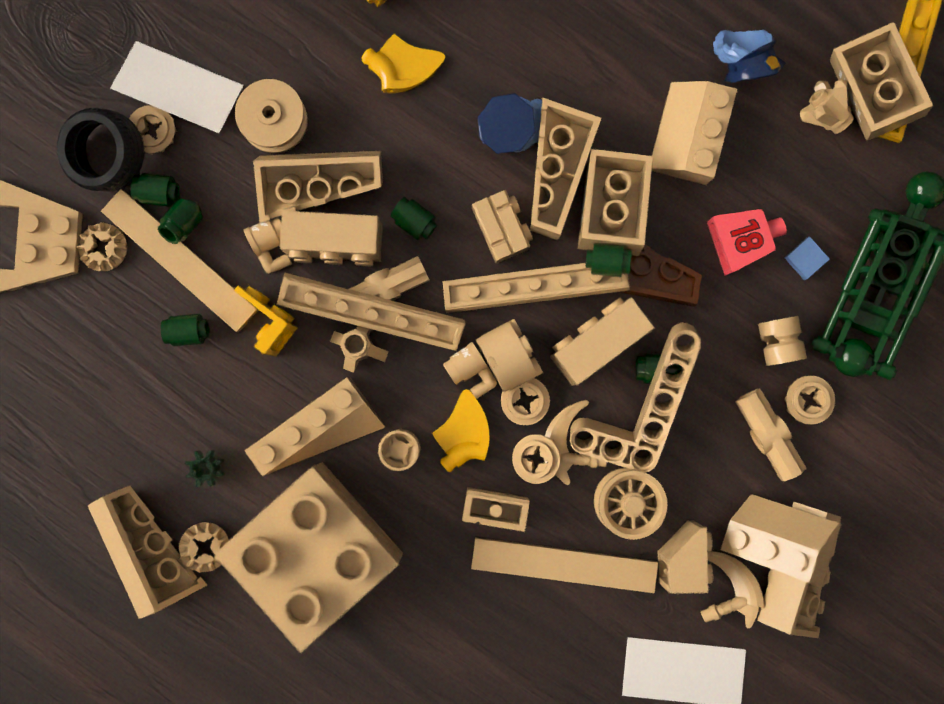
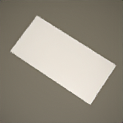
[110,41,244,133]
[622,637,746,704]

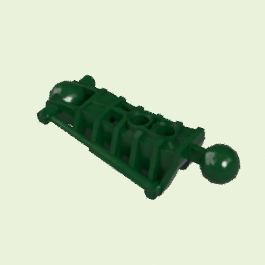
[811,171,944,380]

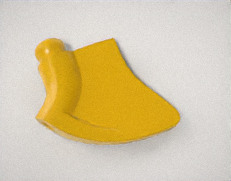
[362,34,445,93]
[432,389,490,472]

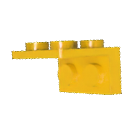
[234,285,298,357]

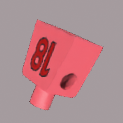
[707,209,787,275]

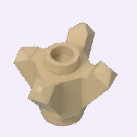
[800,80,854,134]
[330,326,388,373]

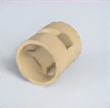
[758,316,807,366]
[378,429,421,471]

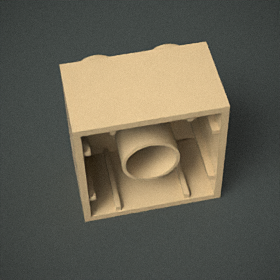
[214,462,403,653]

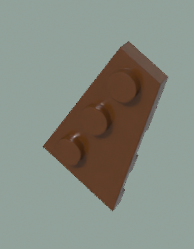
[620,244,702,307]

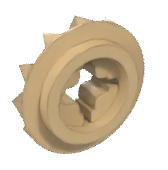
[129,105,177,155]
[76,222,127,271]
[784,376,835,425]
[501,378,550,425]
[512,434,561,484]
[179,522,229,573]

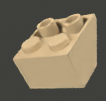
[658,520,713,593]

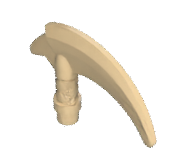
[543,400,606,485]
[701,551,764,628]

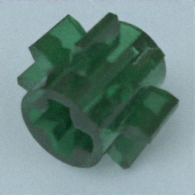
[185,450,225,488]

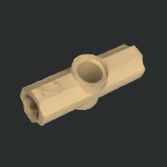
[349,256,430,301]
[735,388,807,482]

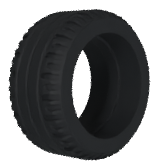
[56,108,145,191]

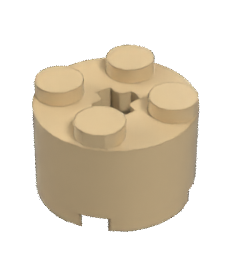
[476,319,543,393]

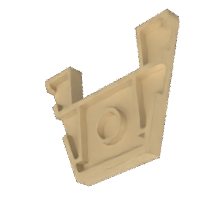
[0,180,83,293]

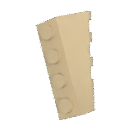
[529,98,601,240]
[253,151,383,223]
[245,377,386,476]
[87,485,207,619]
[757,502,841,638]

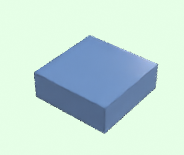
[784,236,830,280]

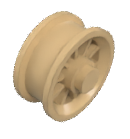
[235,79,308,153]
[594,468,667,539]

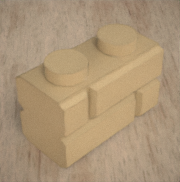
[472,190,533,263]
[462,487,530,532]

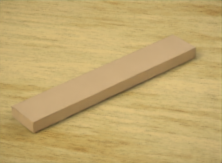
[101,189,258,333]
[443,263,629,313]
[276,273,466,351]
[471,537,658,593]

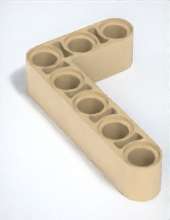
[570,323,701,472]

